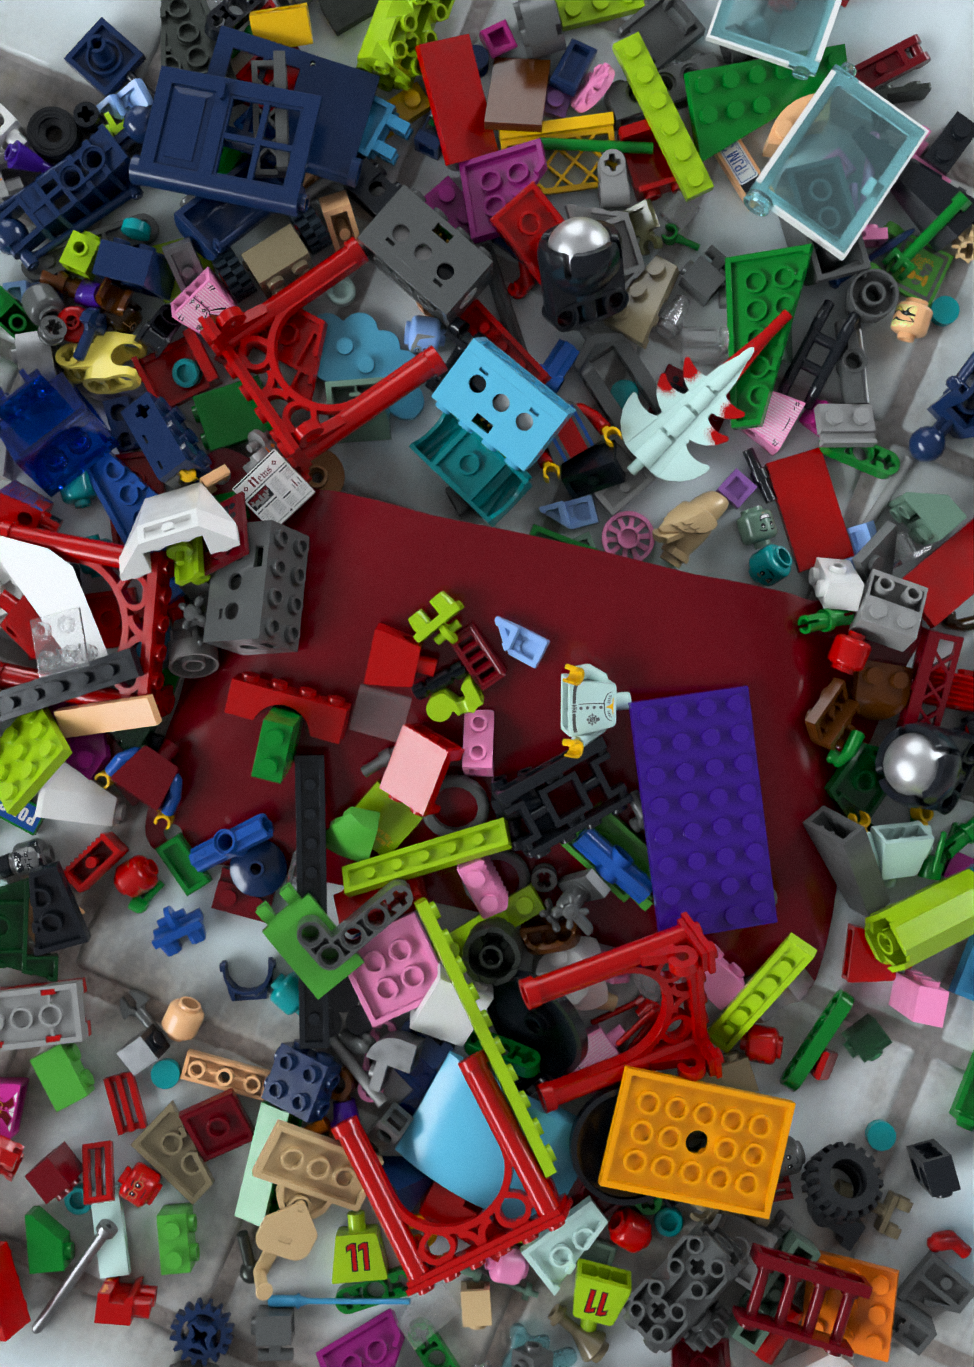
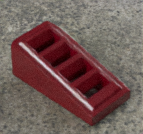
[449,622,507,691]

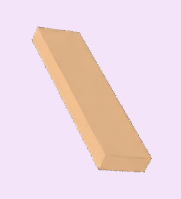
[54,694,162,738]

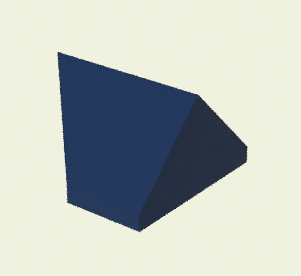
[382,1156,434,1212]

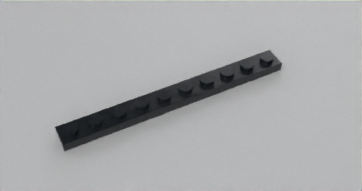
[295,754,330,1049]

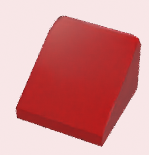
[810,1048,838,1080]

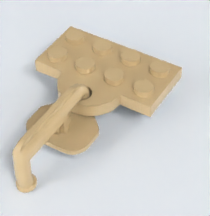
[252,1119,384,1301]

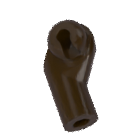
[940,611,974,632]

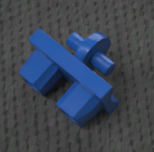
[152,905,206,957]

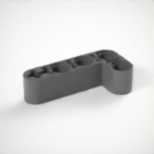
[297,879,413,971]

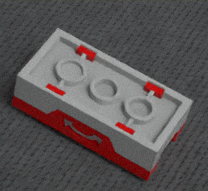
[0,977,92,1051]

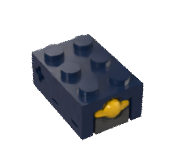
[120,391,212,489]

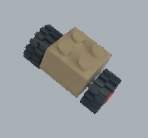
[211,204,333,303]

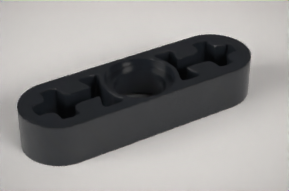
[204,0,266,42]

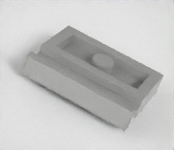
[814,404,877,448]

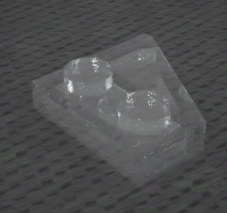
[397,1281,462,1350]

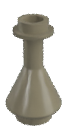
[548,1304,609,1363]

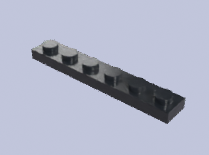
[0,647,144,722]

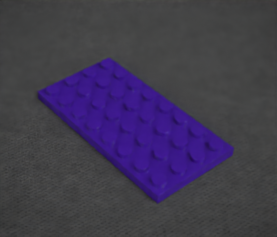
[628,685,777,934]

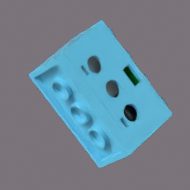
[431,337,576,471]

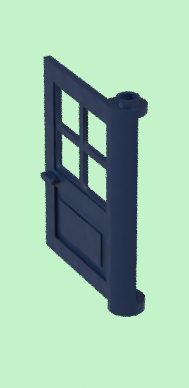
[207,25,380,188]
[129,65,323,218]

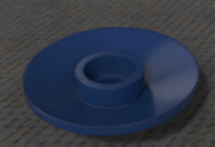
[230,840,287,897]

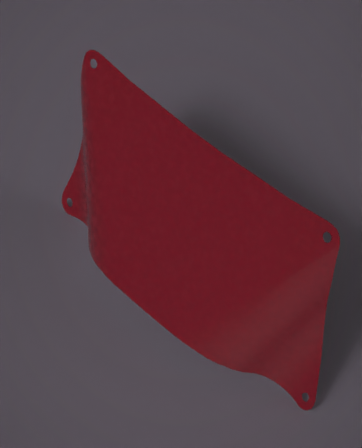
[145,448,922,989]

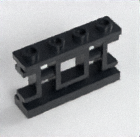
[492,736,634,859]

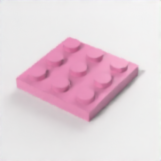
[348,910,439,1027]

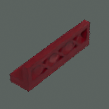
[895,627,964,729]

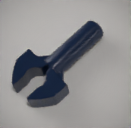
[73,307,107,361]

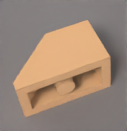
[318,190,360,252]

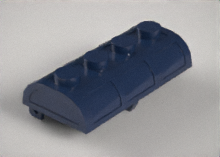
[174,156,285,260]

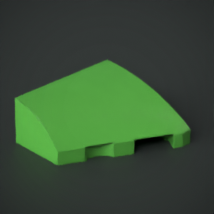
[326,807,380,862]

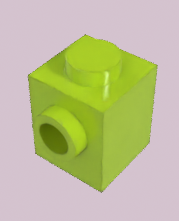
[59,230,101,281]

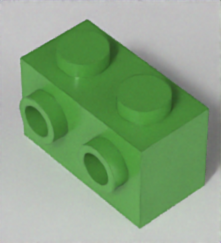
[30,1043,95,1112]
[156,1203,200,1275]

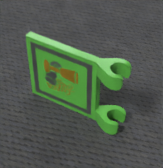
[870,221,954,307]

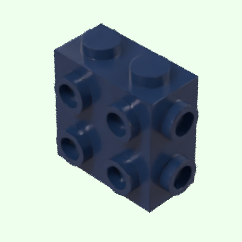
[261,1039,342,1123]

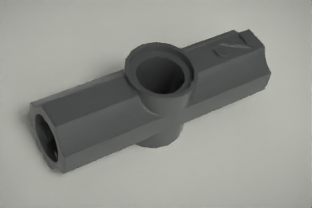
[834,318,870,404]

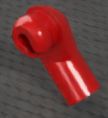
[508,261,535,299]
[927,1230,972,1259]

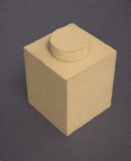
[461,1280,492,1330]

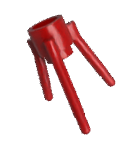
[590,994,661,1049]

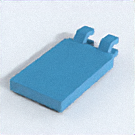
[358,95,413,166]

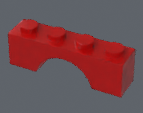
[224,671,352,744]

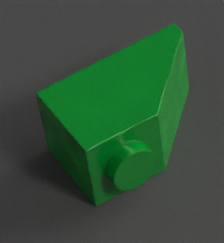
[25,1205,75,1274]

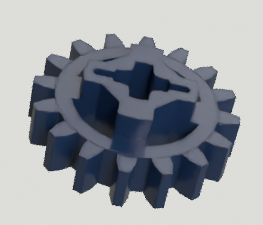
[170,1297,235,1366]

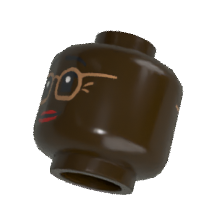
[100,299,143,334]

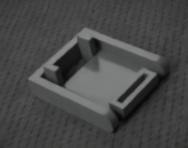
[617,0,706,70]

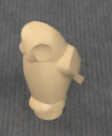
[652,491,729,569]

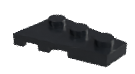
[28,861,91,956]

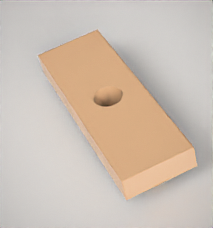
[180,1048,271,1101]

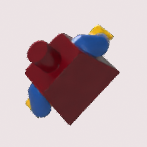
[94,739,183,830]

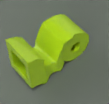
[426,674,484,722]

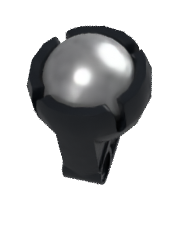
[537,217,629,333]
[875,722,974,815]

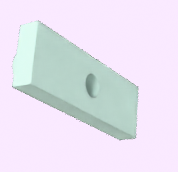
[91,1185,131,1279]

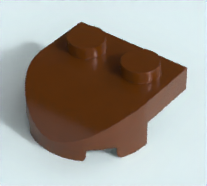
[846,660,913,721]
[805,677,860,751]
[519,906,581,955]

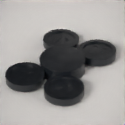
[329,976,373,1038]

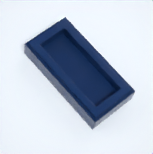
[548,38,597,97]

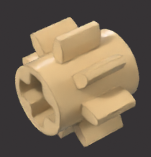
[951,224,974,264]

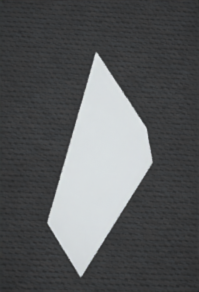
[0,536,108,664]

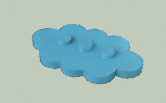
[316,312,425,421]

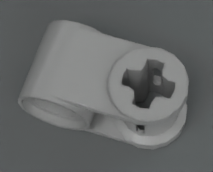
[597,149,630,209]

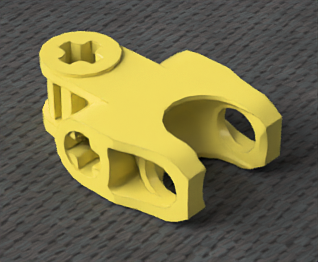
[55,331,148,394]

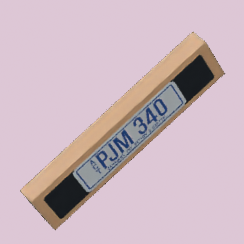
[714,139,774,211]

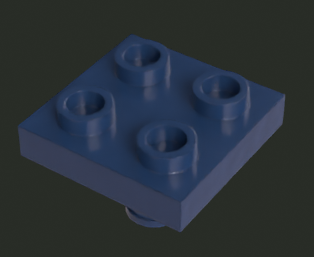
[64,17,146,98]

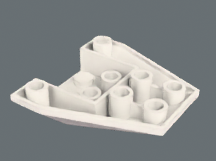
[119,482,240,581]

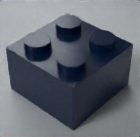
[92,237,175,301]

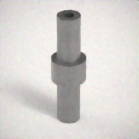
[361,746,395,777]

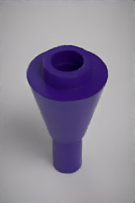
[4,140,54,173]

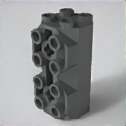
[622,1219,749,1353]

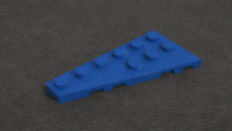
[78,445,211,606]

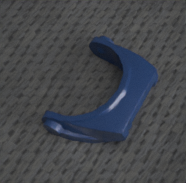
[219,957,276,1001]

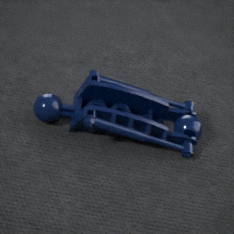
[0,106,151,271]
[909,351,974,463]

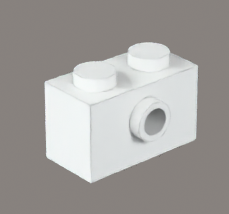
[808,557,864,611]

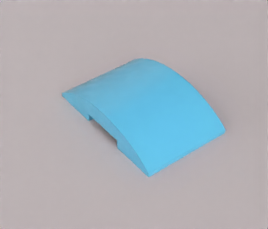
[395,1051,578,1218]

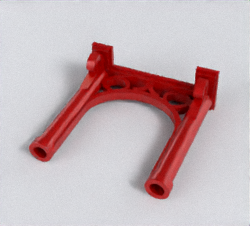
[198,236,448,475]
[0,520,175,718]
[518,912,724,1114]
[330,1049,574,1297]

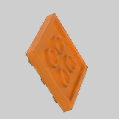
[801,1250,900,1362]

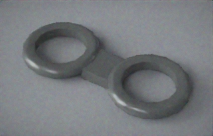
[423,774,531,904]

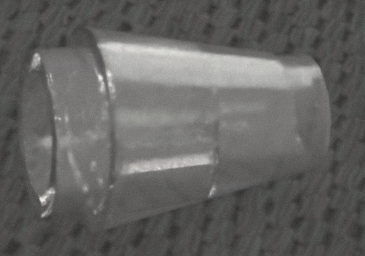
[654,295,691,339]

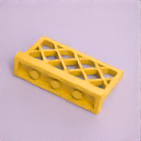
[499,112,618,196]

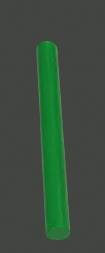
[539,137,653,154]

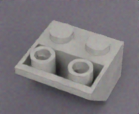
[848,569,928,652]

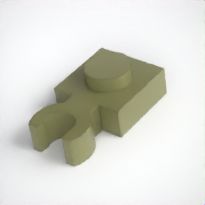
[622,199,663,255]

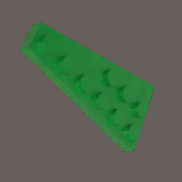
[684,44,849,162]
[725,243,814,430]

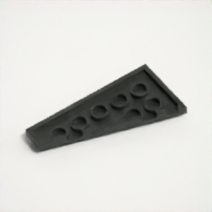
[160,0,245,107]

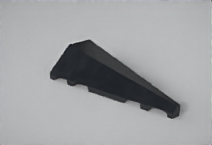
[850,126,974,253]

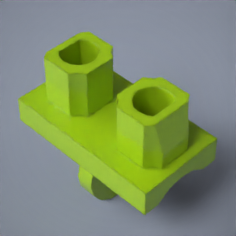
[166,536,210,586]
[408,591,464,645]

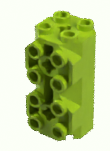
[356,0,455,92]
[864,869,974,973]

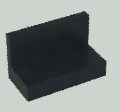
[561,440,626,499]

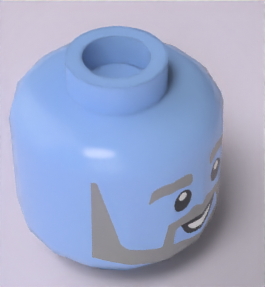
[404,315,446,353]

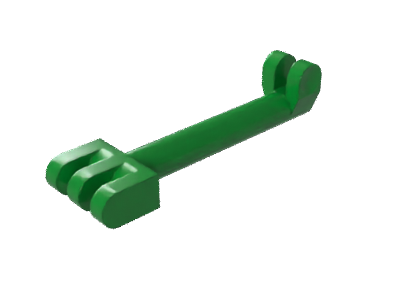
[881,191,973,282]

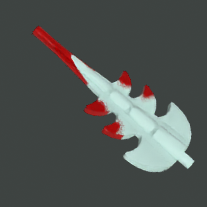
[620,309,793,482]

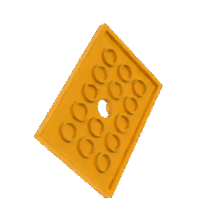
[598,1065,796,1219]

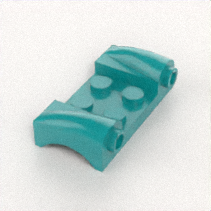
[409,412,533,527]

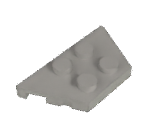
[564,204,646,290]

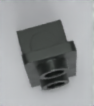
[869,81,932,134]

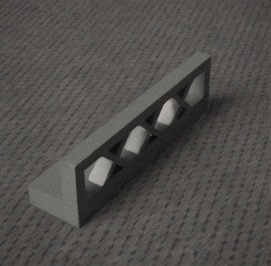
[251,51,290,178]

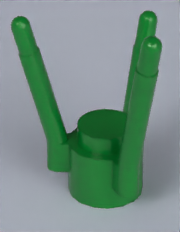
[909,811,958,880]

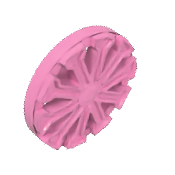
[570,63,615,113]
[601,511,655,561]

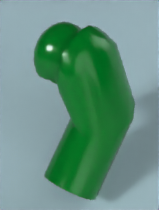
[826,730,865,768]

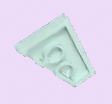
[519,1195,608,1296]

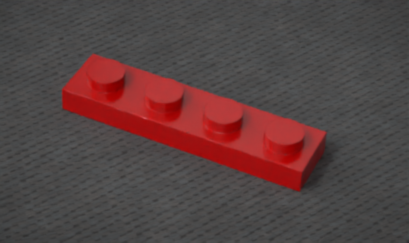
[460,299,552,384]

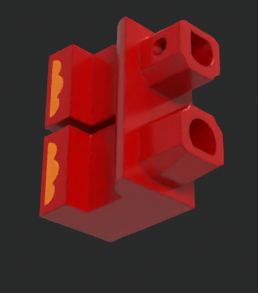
[94,1276,158,1326]

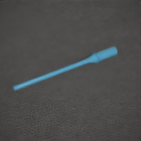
[268,1293,411,1309]

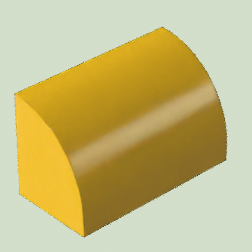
[249,2,313,47]

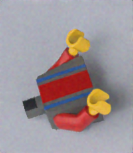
[537,401,622,483]

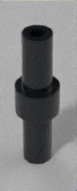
[742,447,776,504]

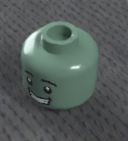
[736,505,778,550]

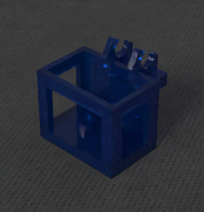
[0,368,120,498]

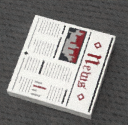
[232,448,316,524]

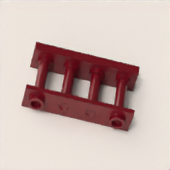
[732,1243,873,1357]

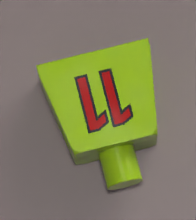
[332,1209,389,1284]
[573,1258,632,1332]

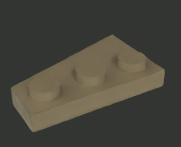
[602,255,680,349]
[131,1100,215,1205]

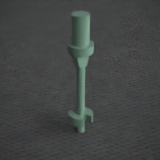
[460,1265,539,1301]

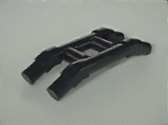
[777,299,861,410]

